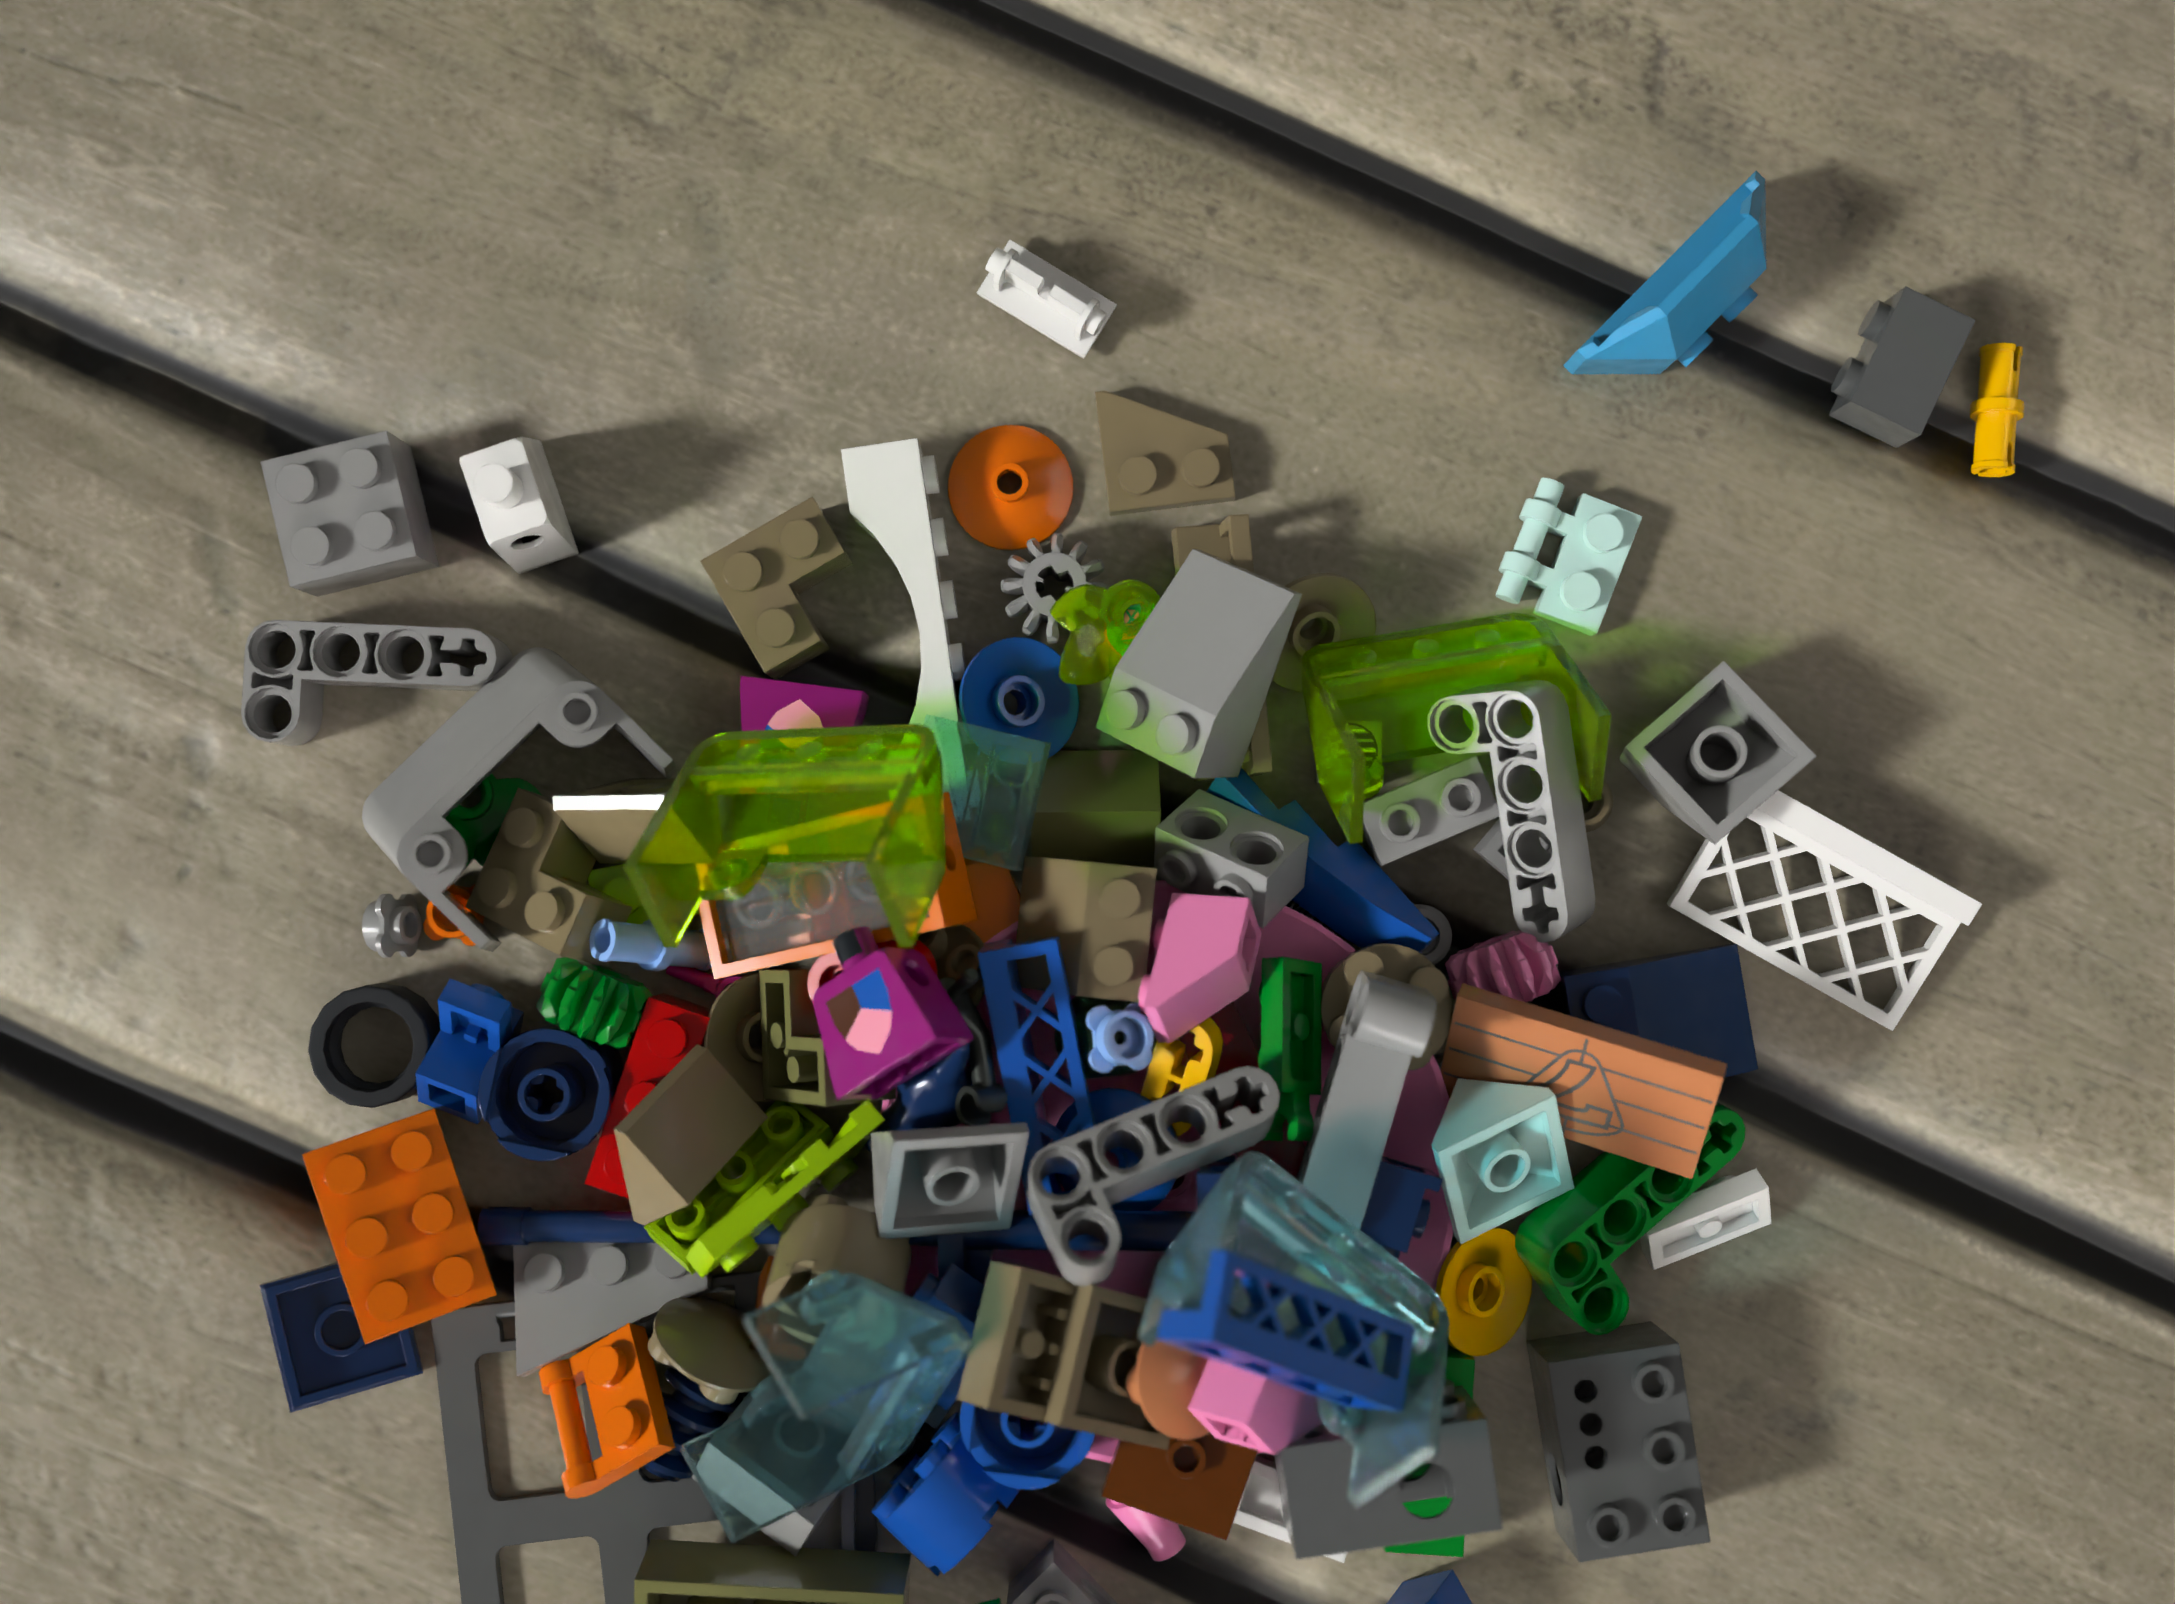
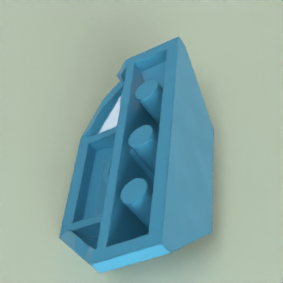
[1563,171,1767,374]

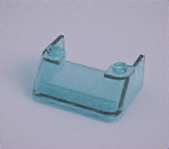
[1138,1152,1449,1507]
[680,1270,973,1543]

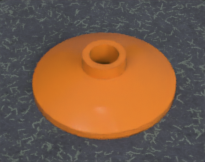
[948,425,1073,551]

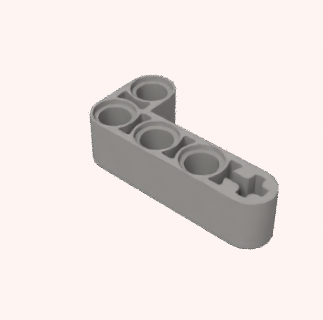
[241,620,513,746]
[1427,680,1596,943]
[1288,970,1437,1238]
[1027,1066,1280,1287]

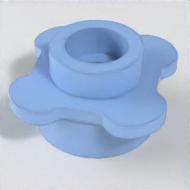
[1086,1003,1154,1073]

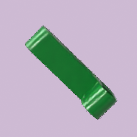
[1515,1102,1746,1335]

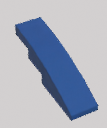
[1206,768,1439,953]

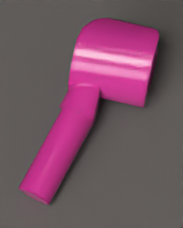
[666,966,745,998]

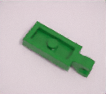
[1258,957,1322,1141]

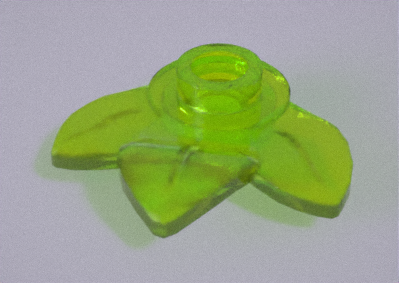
[1049,579,1160,685]

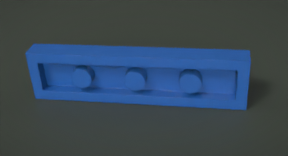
[977,936,1096,1215]
[1157,1250,1415,1412]

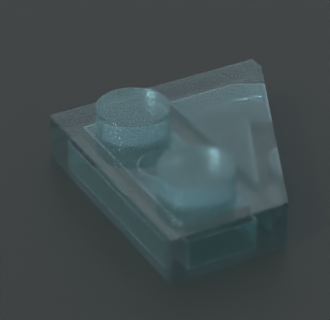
[924,714,1051,871]

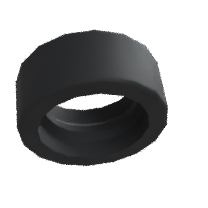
[308,983,440,1108]

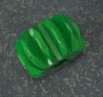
[536,957,653,1048]

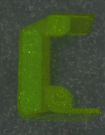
[1301,613,1612,844]
[623,724,946,947]

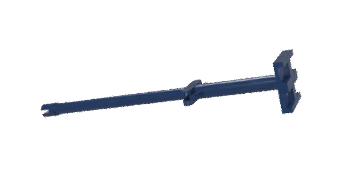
[477,1155,1238,1310]

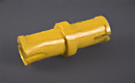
[1970,343,2025,477]

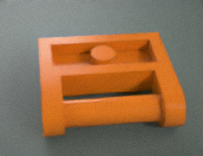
[538,1323,675,1499]

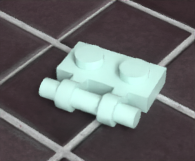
[1495,477,1643,636]

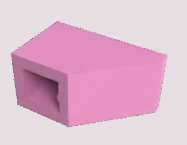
[1139,893,1262,1043]
[1188,1358,1330,1455]

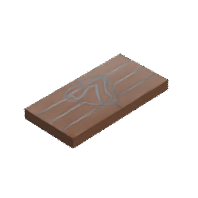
[1441,983,1727,1179]

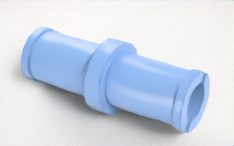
[589,919,711,971]

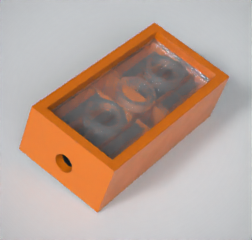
[689,792,978,980]

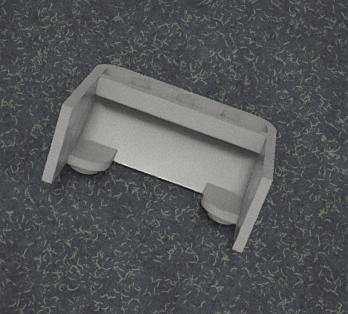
[362,647,677,952]

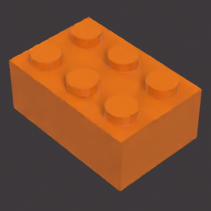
[302,1108,497,1344]

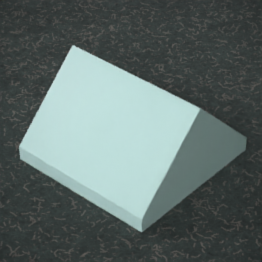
[1431,1078,1574,1244]

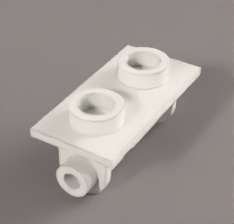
[977,239,1117,359]

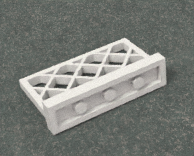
[1666,790,1982,1031]

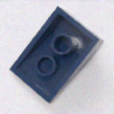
[1550,944,1758,1078]

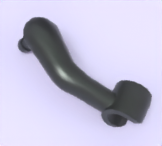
[939,968,1007,1126]

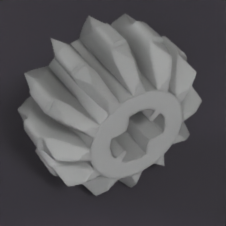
[1001,533,1109,643]

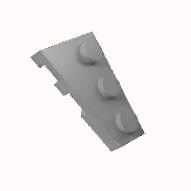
[513,1242,713,1377]

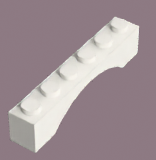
[841,438,986,825]

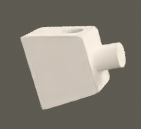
[460,436,579,574]

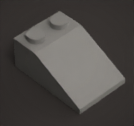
[1095,549,1302,778]

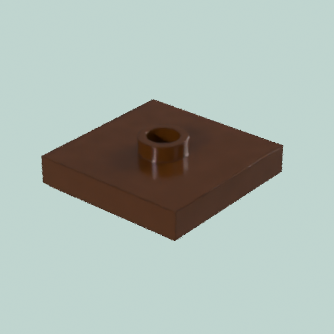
[1101,1432,1258,1541]

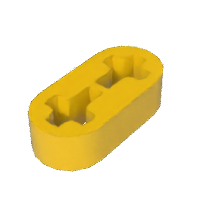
[1141,1018,1223,1136]

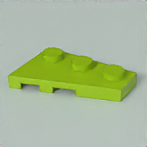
[685,1099,885,1278]

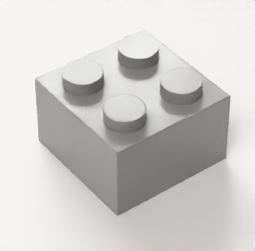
[260,431,439,597]

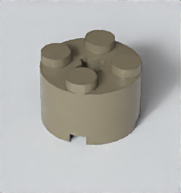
[762,1194,912,1352]

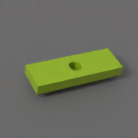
[644,1100,834,1275]

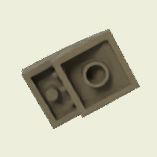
[957,1260,1170,1450]

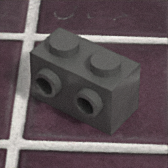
[1829,287,1976,448]

